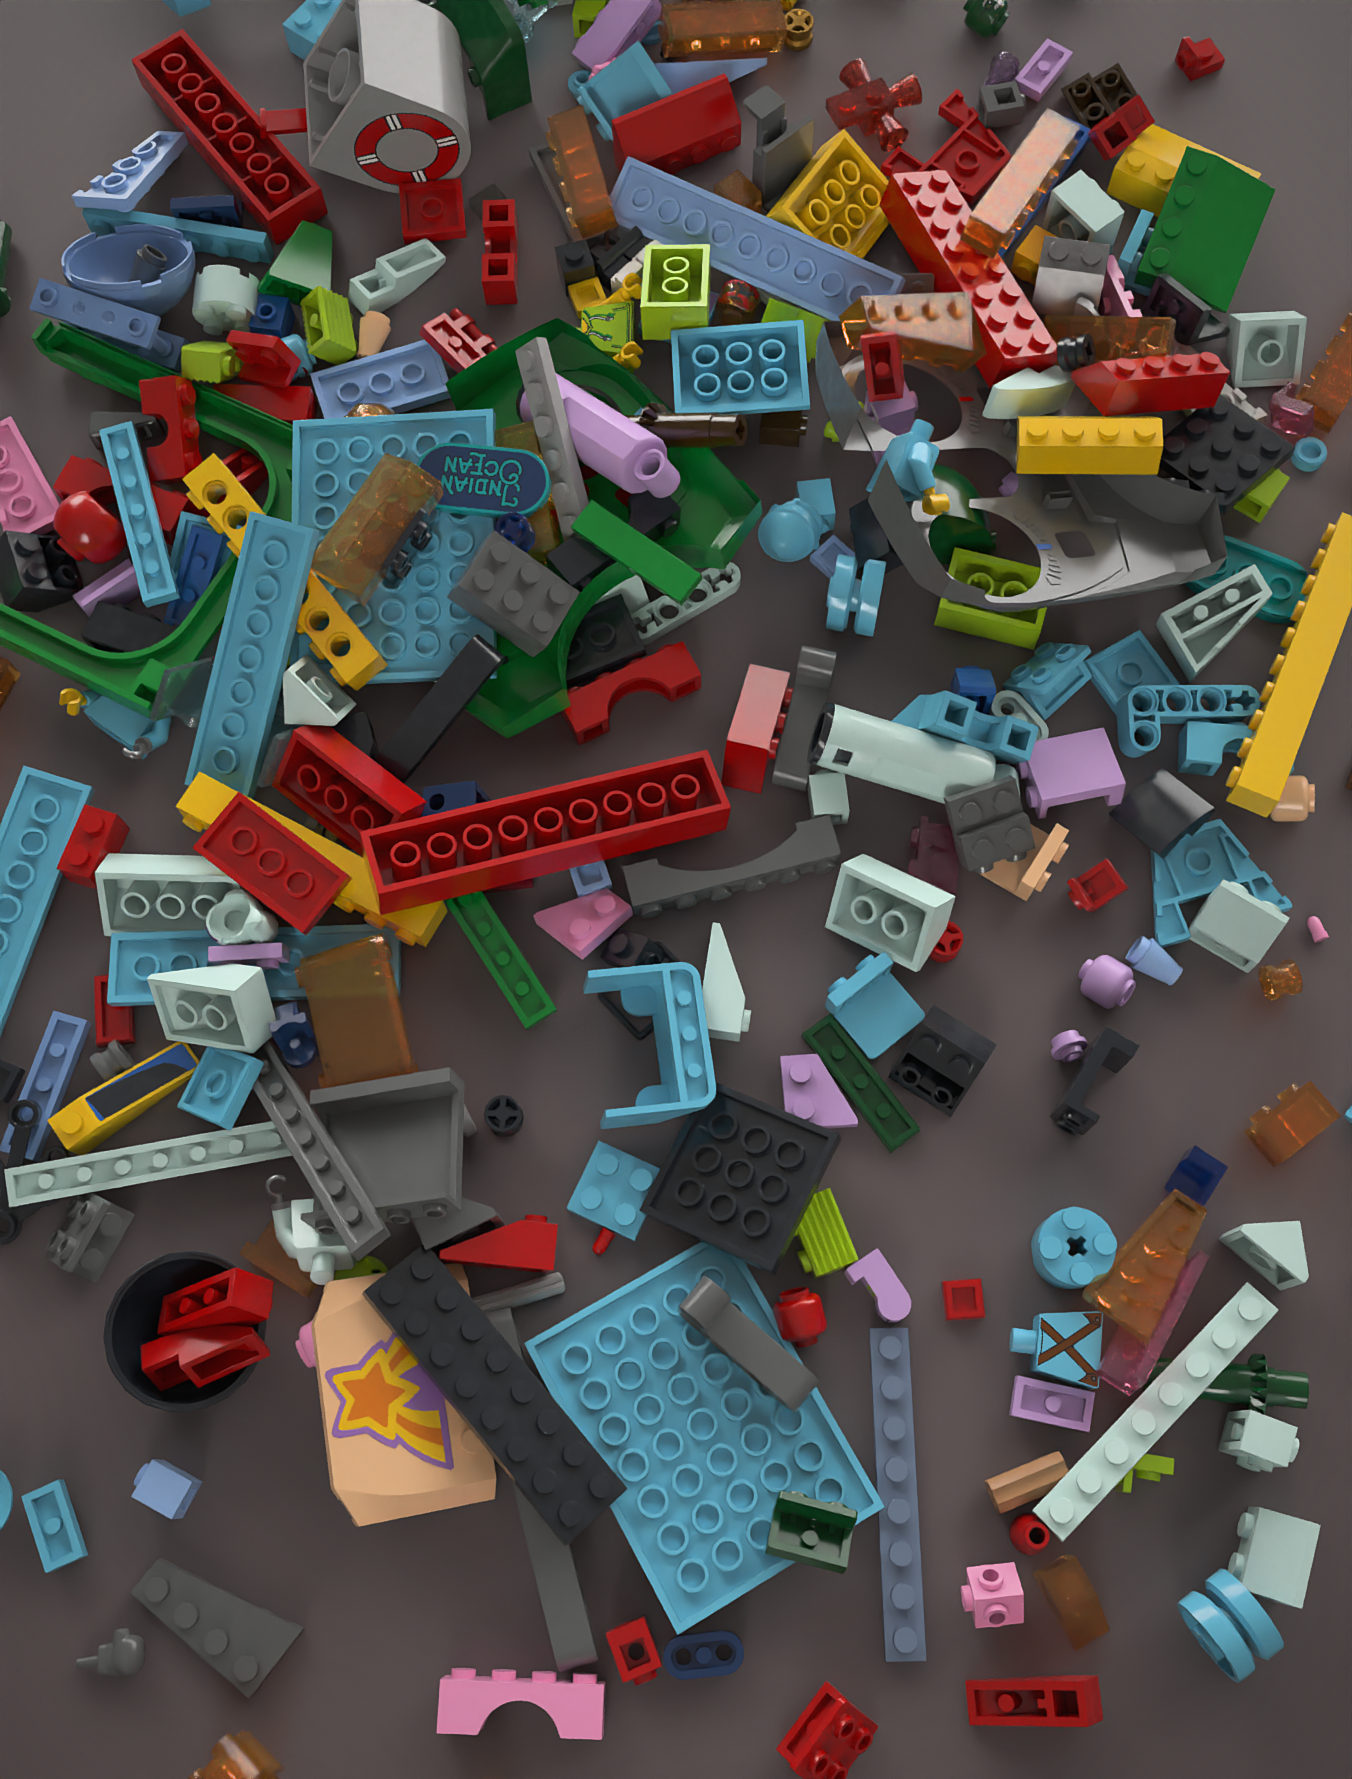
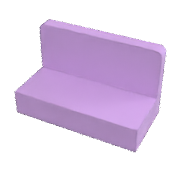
[73,558,141,618]

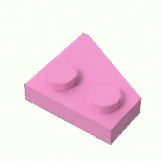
[533,888,633,960]

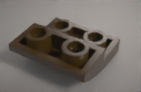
[1061,63,1138,129]

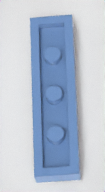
[0,1011,92,1162]

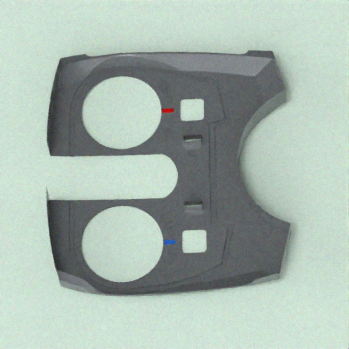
[816,319,1227,612]

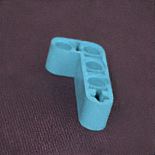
[1116,685,1261,758]

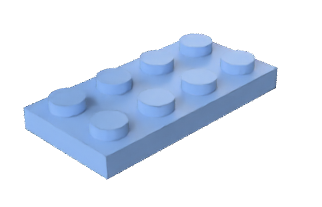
[310,340,451,419]

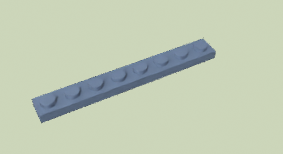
[869,1328,926,1662]

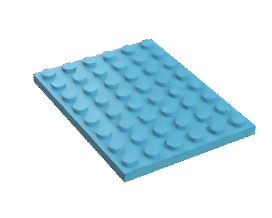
[290,409,497,685]
[524,1242,885,1635]

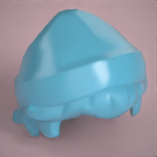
[758,498,823,562]

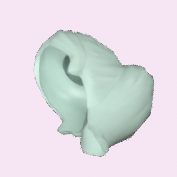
[206,889,279,946]

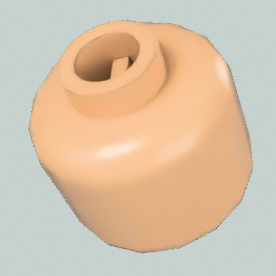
[1270,775,1315,822]

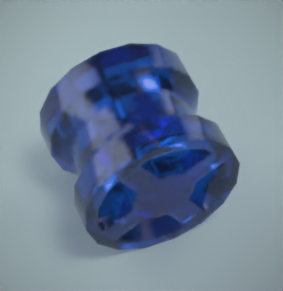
[495,512,536,552]

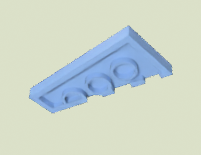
[72,131,188,212]

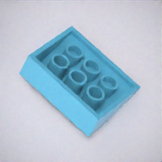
[671,320,810,414]

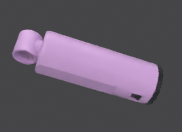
[516,373,680,498]

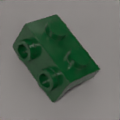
[765,1491,858,1574]

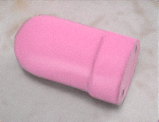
[1306,916,1329,943]

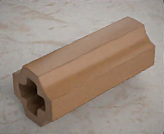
[984,1451,1069,1514]

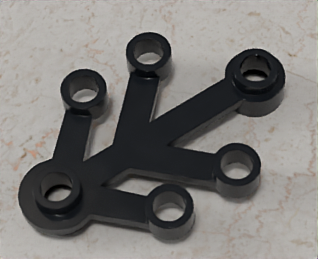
[0,1099,70,1245]

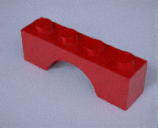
[53,455,193,546]
[561,641,702,746]

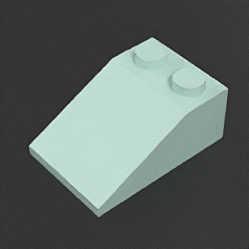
[147,963,277,1053]

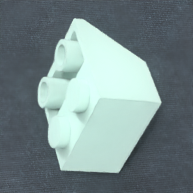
[1188,879,1290,973]

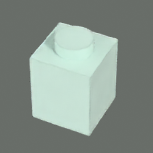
[807,769,850,825]

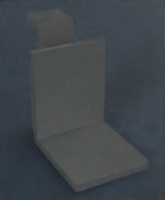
[743,85,815,213]

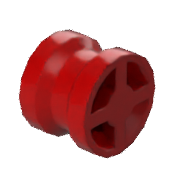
[929,921,963,963]

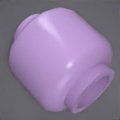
[1078,955,1136,1009]

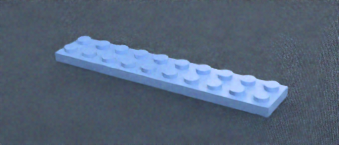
[601,156,906,330]

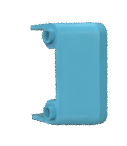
[583,962,716,1129]

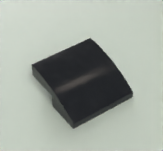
[1109,769,1216,859]

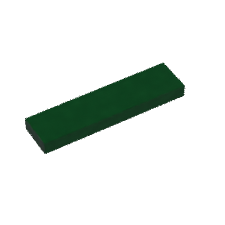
[801,1013,921,1153]

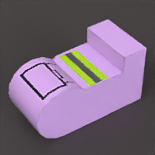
[844,1248,911,1323]

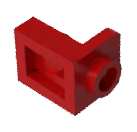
[1175,36,1225,82]

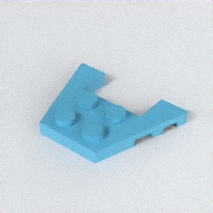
[1151,819,1293,948]

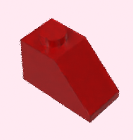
[861,331,905,402]

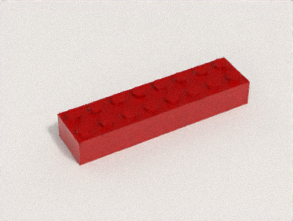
[131,29,328,245]
[879,170,1057,388]

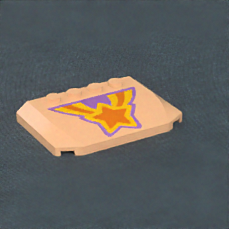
[311,1264,496,1527]

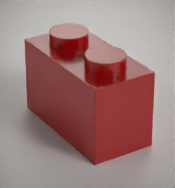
[56,804,130,890]

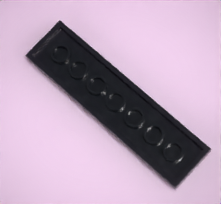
[362,1245,628,1546]

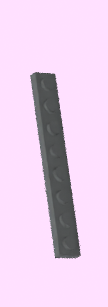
[238,1039,391,1261]

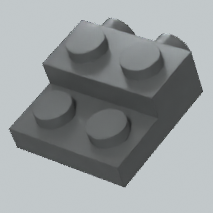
[944,775,1035,873]

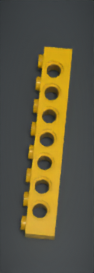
[182,453,388,691]

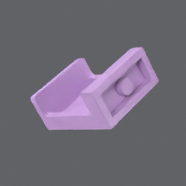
[1015,727,1126,819]

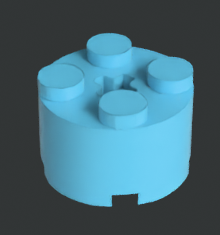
[1031,1207,1117,1289]

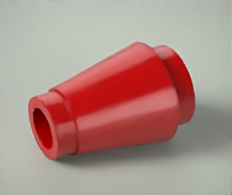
[1009,1513,1050,1555]

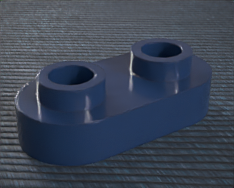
[663,1630,744,1680]

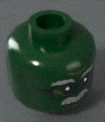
[963,0,1010,38]

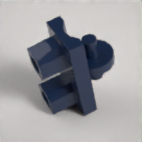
[269,1002,325,1068]

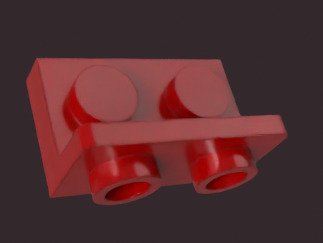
[226,330,301,388]

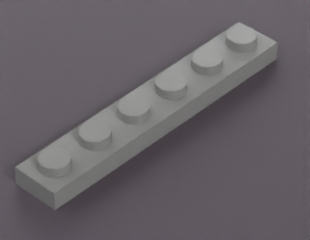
[515,337,589,542]

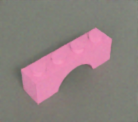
[436,1668,606,1740]

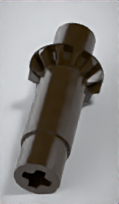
[624,403,748,452]

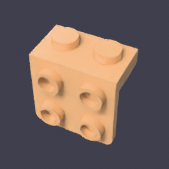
[979,824,1069,902]

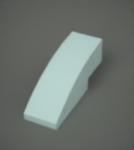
[348,238,446,316]
[982,365,1075,419]

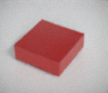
[941,1278,985,1321]

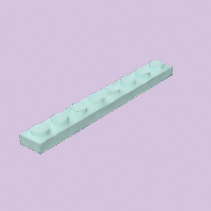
[4,1121,292,1207]
[1032,1282,1279,1542]

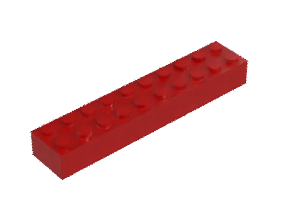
[360,750,731,916]

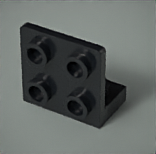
[1142,273,1230,346]
[358,503,433,586]

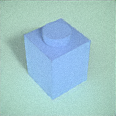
[131,1459,203,1519]

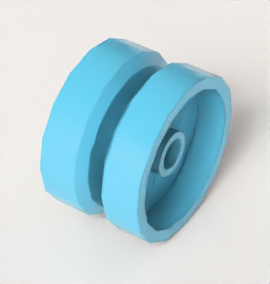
[826,554,886,637]
[1177,1569,1284,1683]

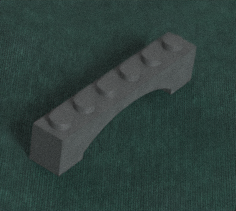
[622,815,841,918]

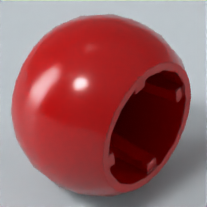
[53,491,127,564]

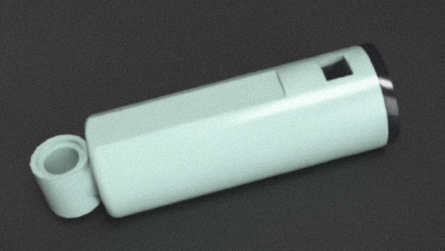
[807,702,1020,804]

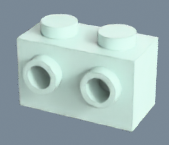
[1218,1410,1299,1472]

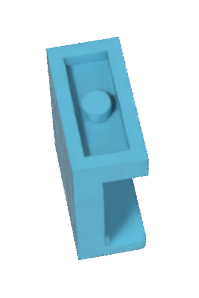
[577,40,674,142]

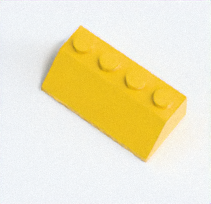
[1016,416,1163,475]

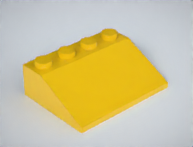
[1106,124,1261,217]
[766,129,890,259]

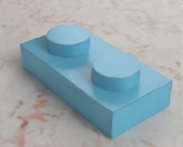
[21,1479,88,1573]

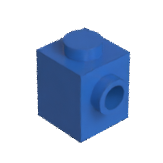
[249,294,295,339]

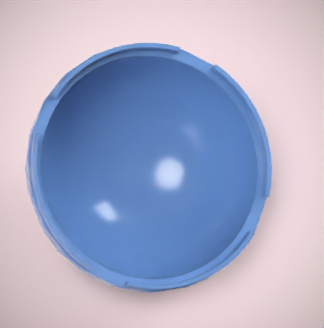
[61,224,195,316]

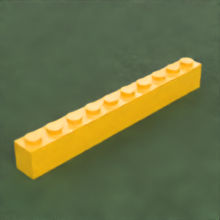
[1226,512,1352,818]

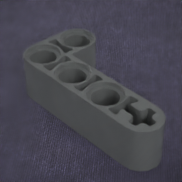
[771,645,837,791]
[677,1276,819,1413]

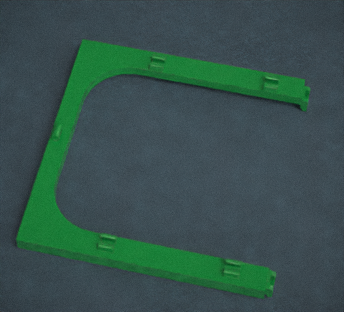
[0,318,293,721]

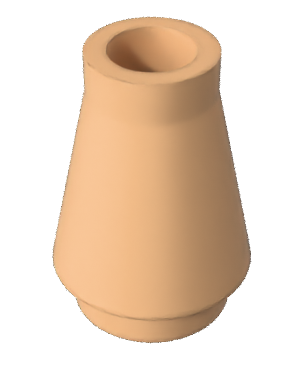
[357,311,391,359]

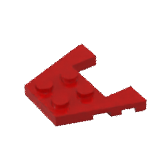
[880,88,1012,204]

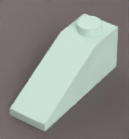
[702,922,751,1042]

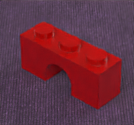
[482,199,518,305]
[139,375,203,485]

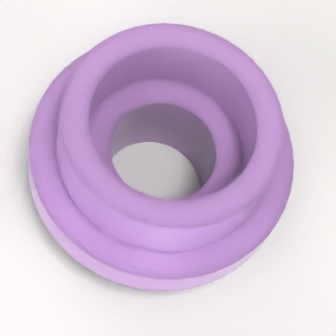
[1051,1030,1088,1063]

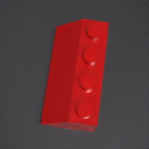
[611,73,741,175]
[1070,352,1230,417]
[271,725,427,857]

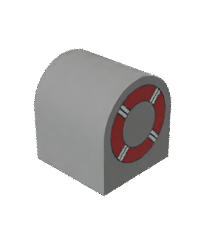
[303,0,471,193]

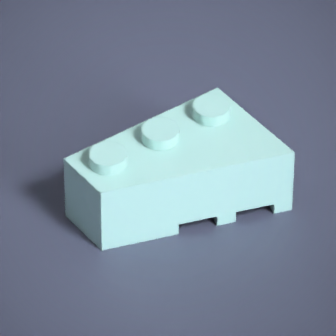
[1156,564,1273,683]

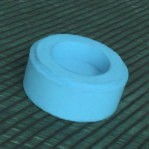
[1291,437,1327,472]

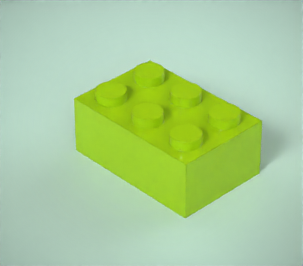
[640,244,711,341]
[934,547,1047,650]

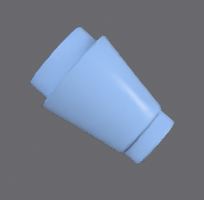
[1125,936,1183,986]

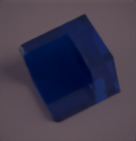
[1164,1145,1228,1210]

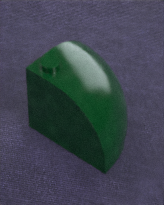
[914,463,997,564]

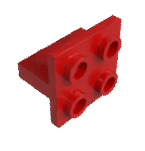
[776,1681,878,1779]

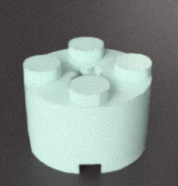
[192,265,261,335]

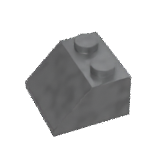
[1031,236,1111,321]

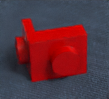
[1067,858,1129,913]

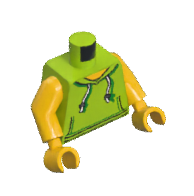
[575,273,643,373]

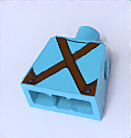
[1009,1311,1103,1390]

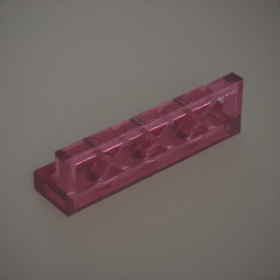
[1094,1246,1209,1396]

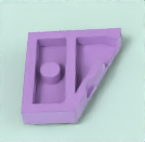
[780,1054,858,1129]

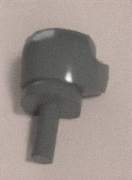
[76,1628,145,1676]

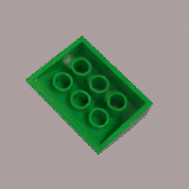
[1134,146,1276,314]

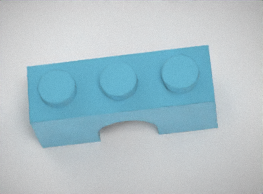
[918,690,1039,765]
[1178,718,1294,776]

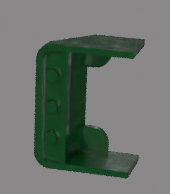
[427,0,532,120]

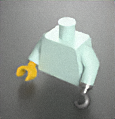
[266,1175,357,1285]

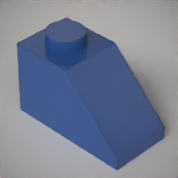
[951,666,996,715]

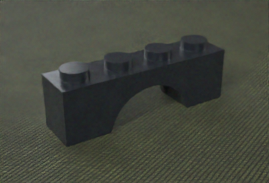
[546,490,681,597]

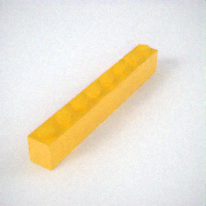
[176,771,448,947]

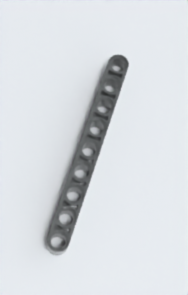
[485,1306,599,1672]

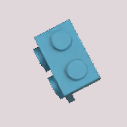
[825,952,925,1060]

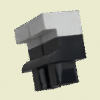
[590,224,663,298]

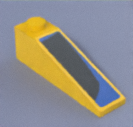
[47,1041,200,1156]

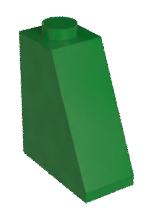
[257,220,332,307]

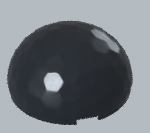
[103,1251,267,1413]

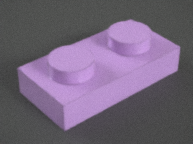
[1014,38,1073,102]
[208,943,290,970]
[1009,1375,1095,1433]

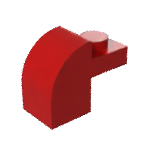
[1087,95,1155,161]

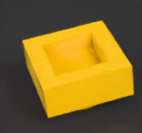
[568,277,607,319]

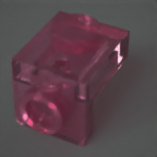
[1269,382,1314,438]

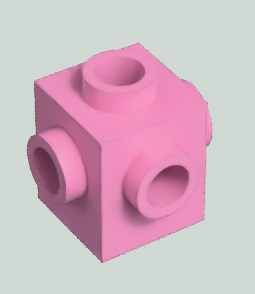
[960,1562,1024,1629]

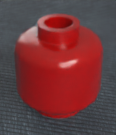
[773,1287,827,1348]

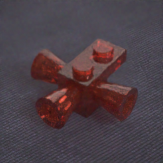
[825,59,922,152]

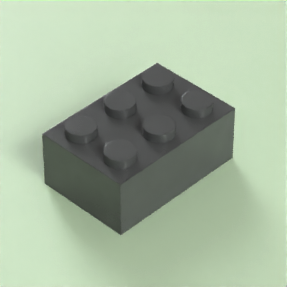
[447,530,580,657]

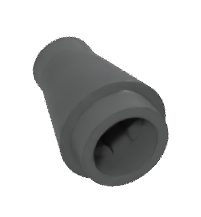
[128,244,168,285]

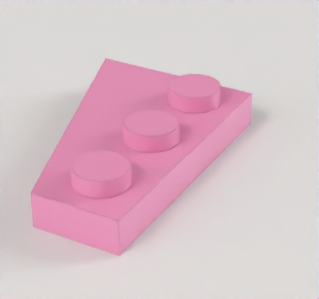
[1099,255,1143,351]

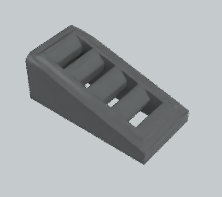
[88,412,165,450]

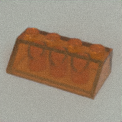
[310,453,444,606]

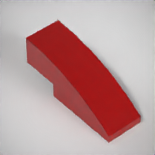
[141,1325,271,1391]

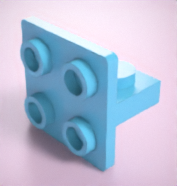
[1003,642,1092,720]

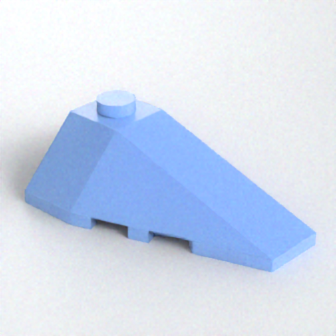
[654,58,767,94]

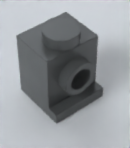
[976,81,1026,129]

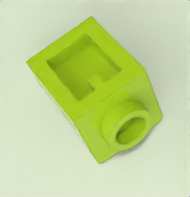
[1115,1454,1175,1493]

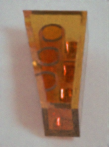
[839,292,987,372]

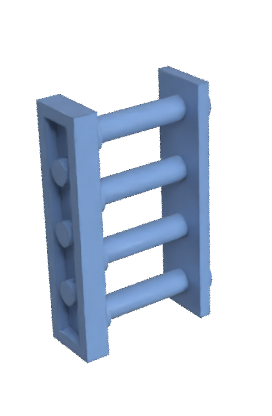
[29,278,190,373]

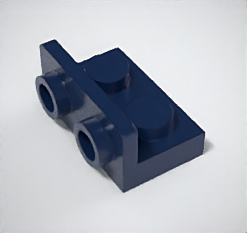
[170,195,243,229]

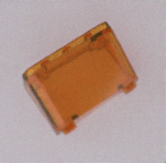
[295,933,419,1089]

